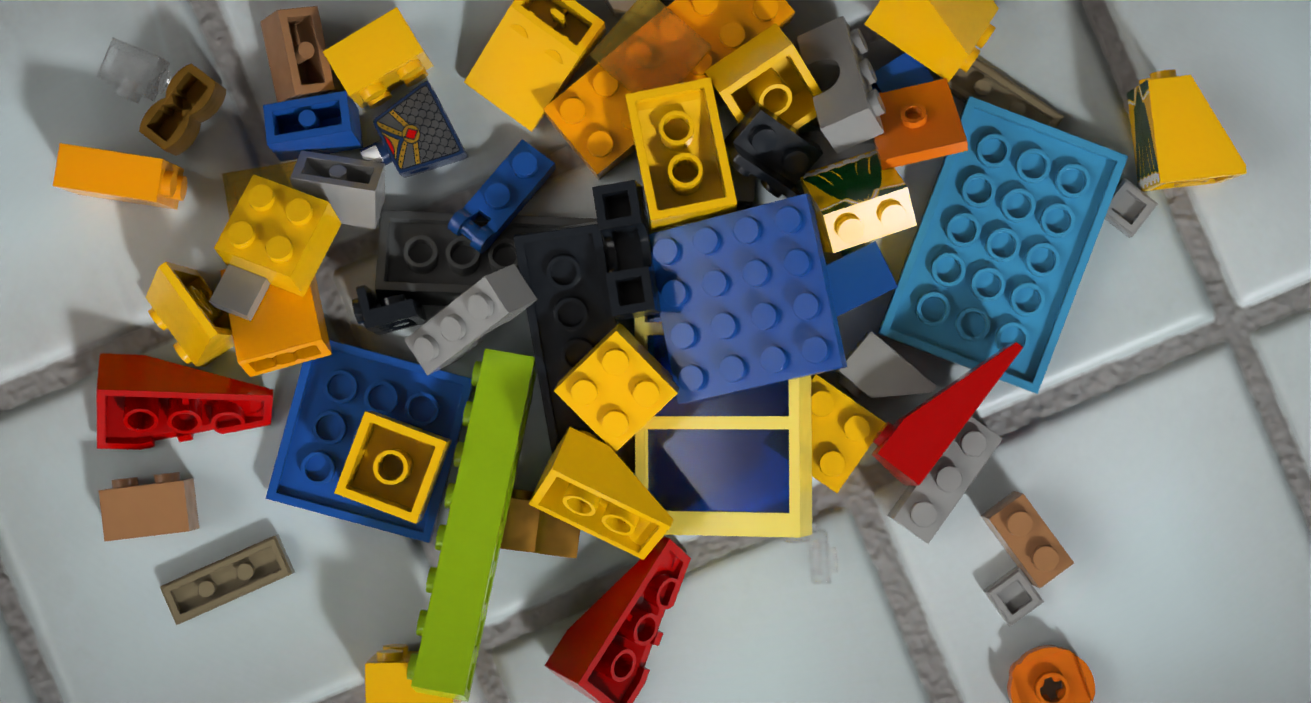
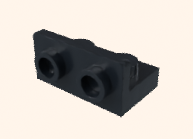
[724,102,823,198]
[352,285,427,335]

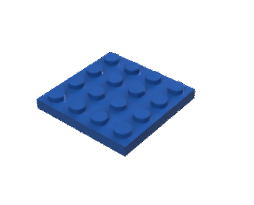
[649,193,847,404]
[265,340,473,543]

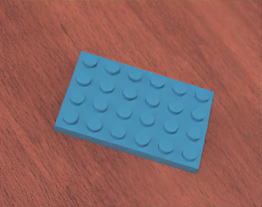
[877,96,1128,394]

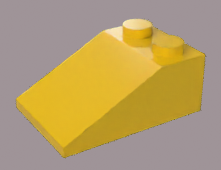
[625,77,737,230]
[145,262,234,367]
[529,427,674,560]

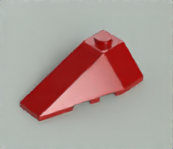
[871,342,1023,486]
[96,353,273,450]
[544,536,691,703]

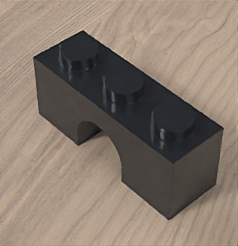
[592,180,661,320]

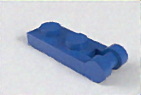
[447,139,556,254]

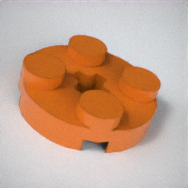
[1007,645,1095,703]

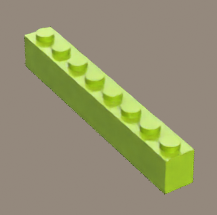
[407,348,537,702]

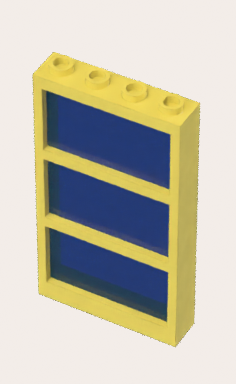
[634,219,812,538]

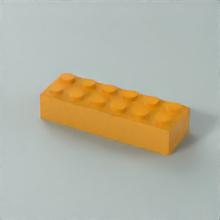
[543,0,795,180]

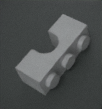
[797,16,886,154]
[405,264,537,375]
[887,416,1002,544]

